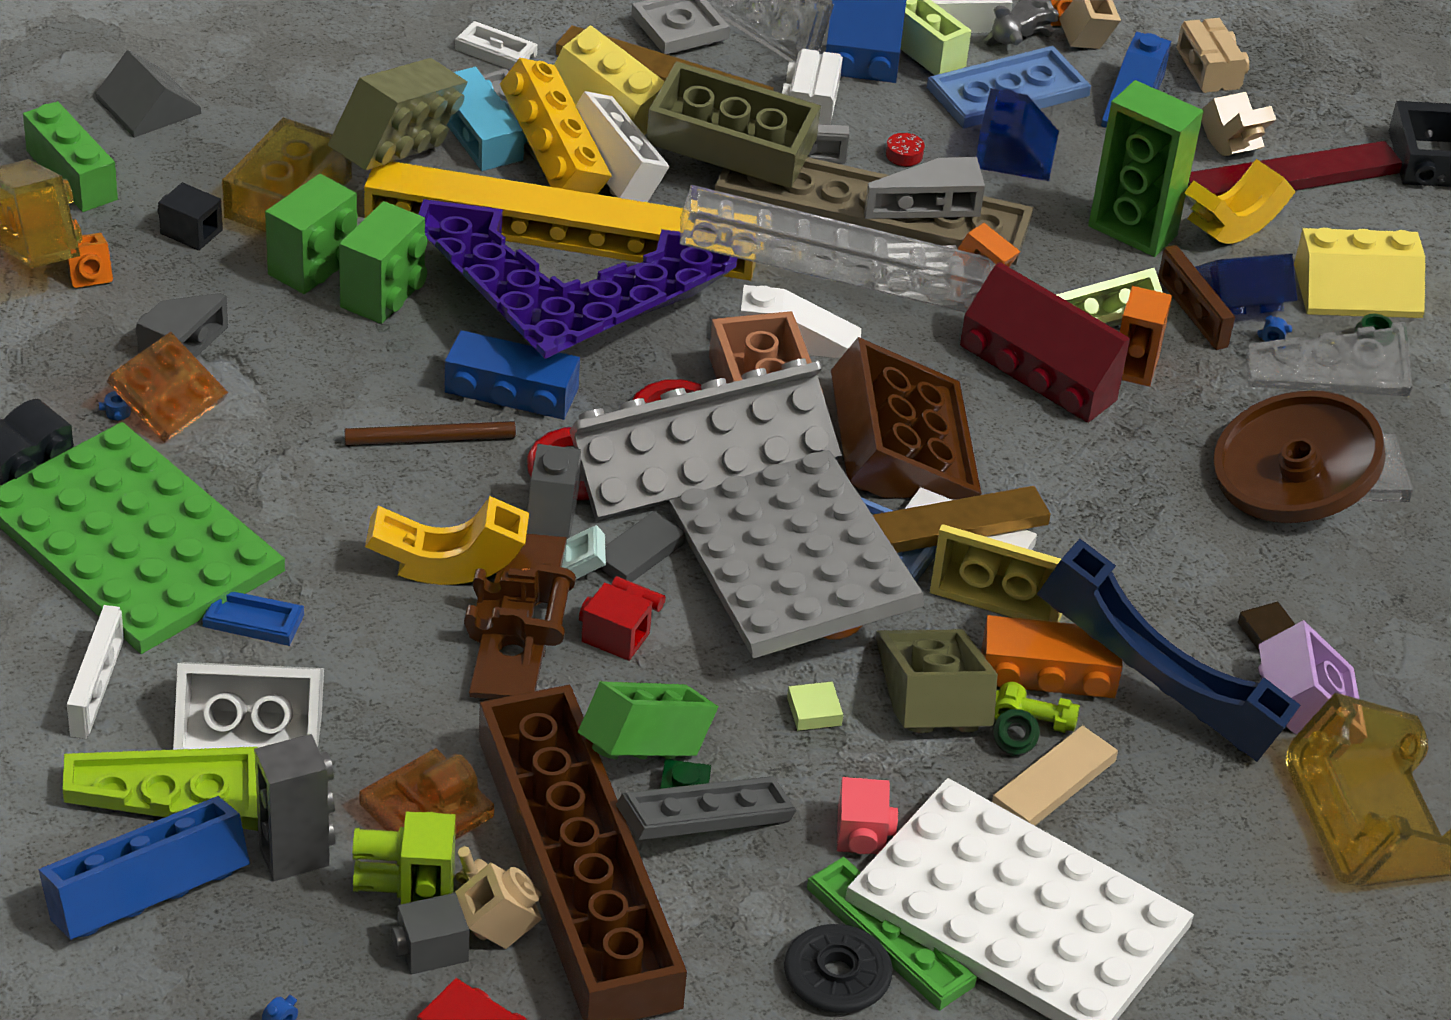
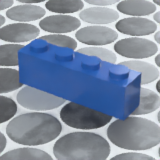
[38,796,250,940]

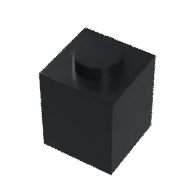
[157,182,223,251]

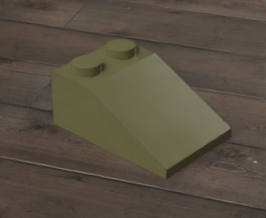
[876,629,998,733]

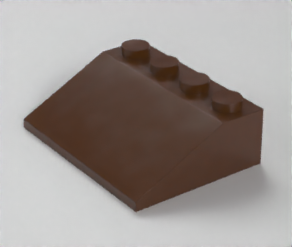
[831,337,982,499]

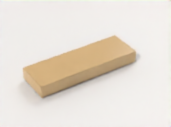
[992,725,1118,826]

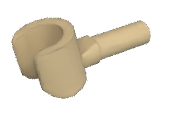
[455,846,488,884]

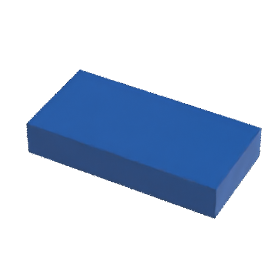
[202,592,304,646]

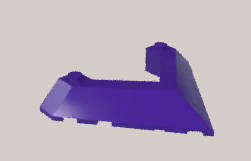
[418,199,741,359]

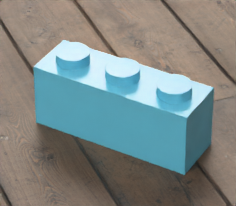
[447,67,527,171]

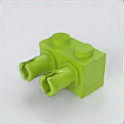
[352,812,456,904]

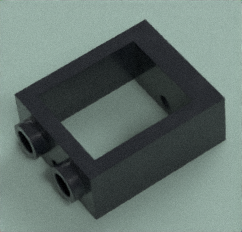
[1388,101,1451,187]

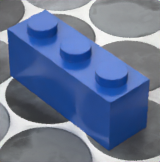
[445,330,580,420]

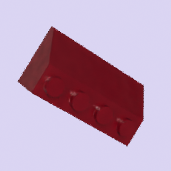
[960,262,1130,423]

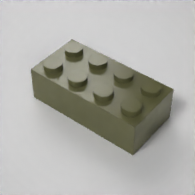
[328,58,468,170]
[647,61,821,188]

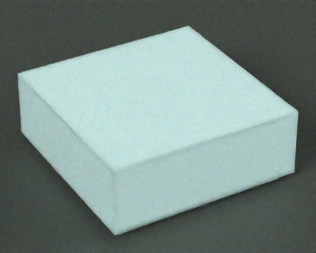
[562,525,606,579]

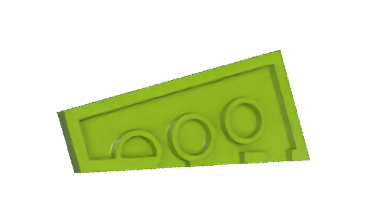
[63,747,258,831]

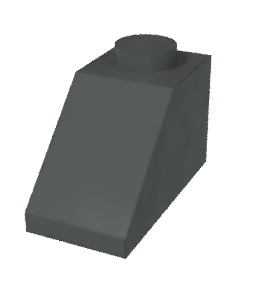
[136,293,228,372]
[527,444,581,539]

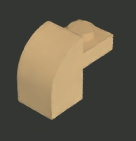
[1202,92,1276,156]

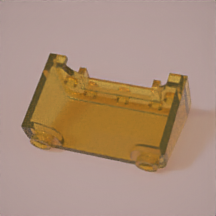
[1286,692,1451,887]

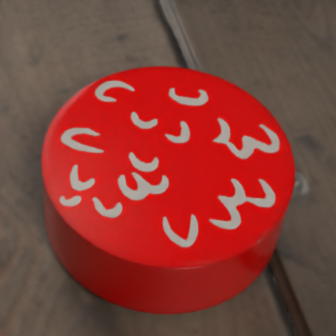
[886,133,925,167]

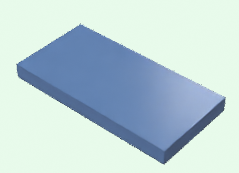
[927,46,1091,129]

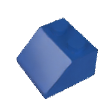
[826,0,907,83]

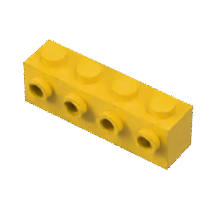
[499,58,612,194]

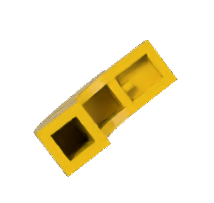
[1184,159,1296,244]
[365,496,529,585]

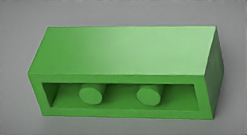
[23,101,118,212]
[578,681,719,759]

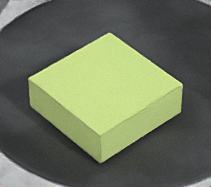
[787,682,843,731]

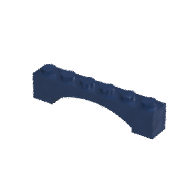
[1037,539,1301,762]

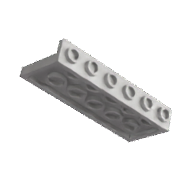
[570,358,841,521]

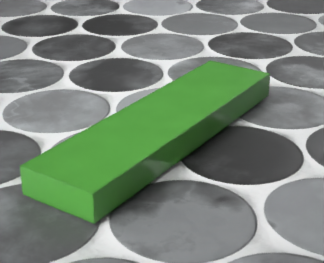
[807,856,977,1011]

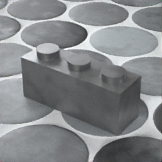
[254,734,336,881]

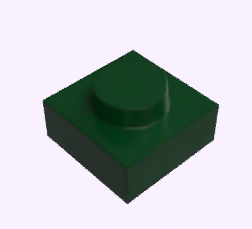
[660,759,711,789]

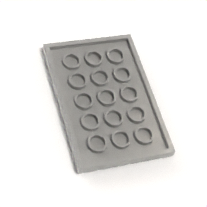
[669,450,924,659]

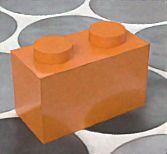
[1120,286,1172,387]

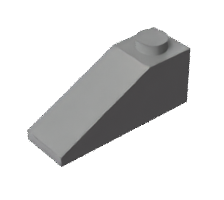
[864,157,985,219]

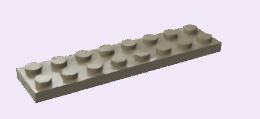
[714,157,1034,265]

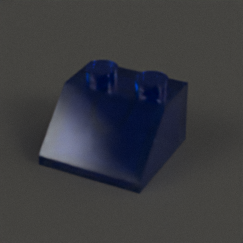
[976,88,1059,181]
[1195,254,1297,316]

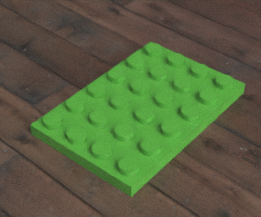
[0,422,285,654]

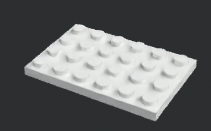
[845,778,1194,1020]

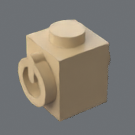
[455,862,542,949]

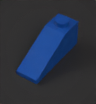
[1101,32,1171,128]

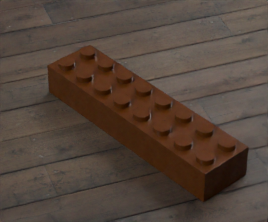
[479,684,687,1020]

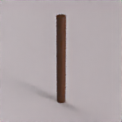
[344,421,516,445]

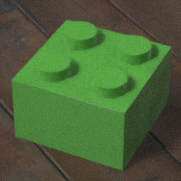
[265,174,358,294]
[339,201,428,324]

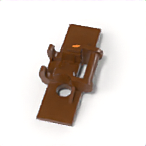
[464,534,576,699]

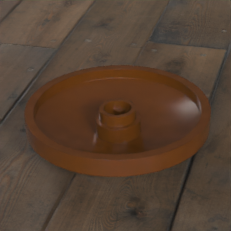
[1214,391,1386,523]

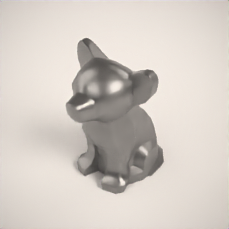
[984,0,1059,46]

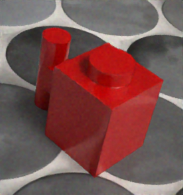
[579,576,666,661]

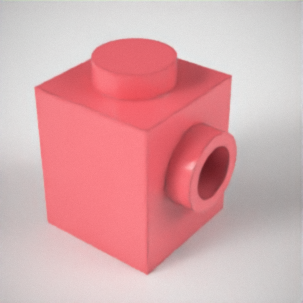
[837,777,898,854]

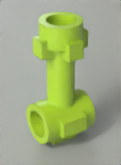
[994,682,1080,733]

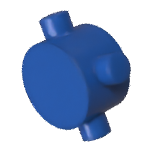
[1257,315,1292,346]
[99,391,137,421]
[262,995,298,1020]

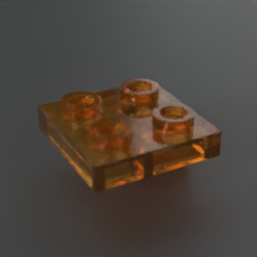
[107,332,228,443]
[359,748,494,840]

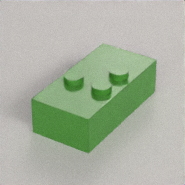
[1088,80,1204,257]

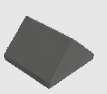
[96,50,201,138]

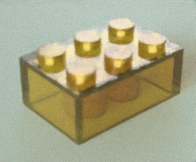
[222,117,352,232]
[0,159,82,268]

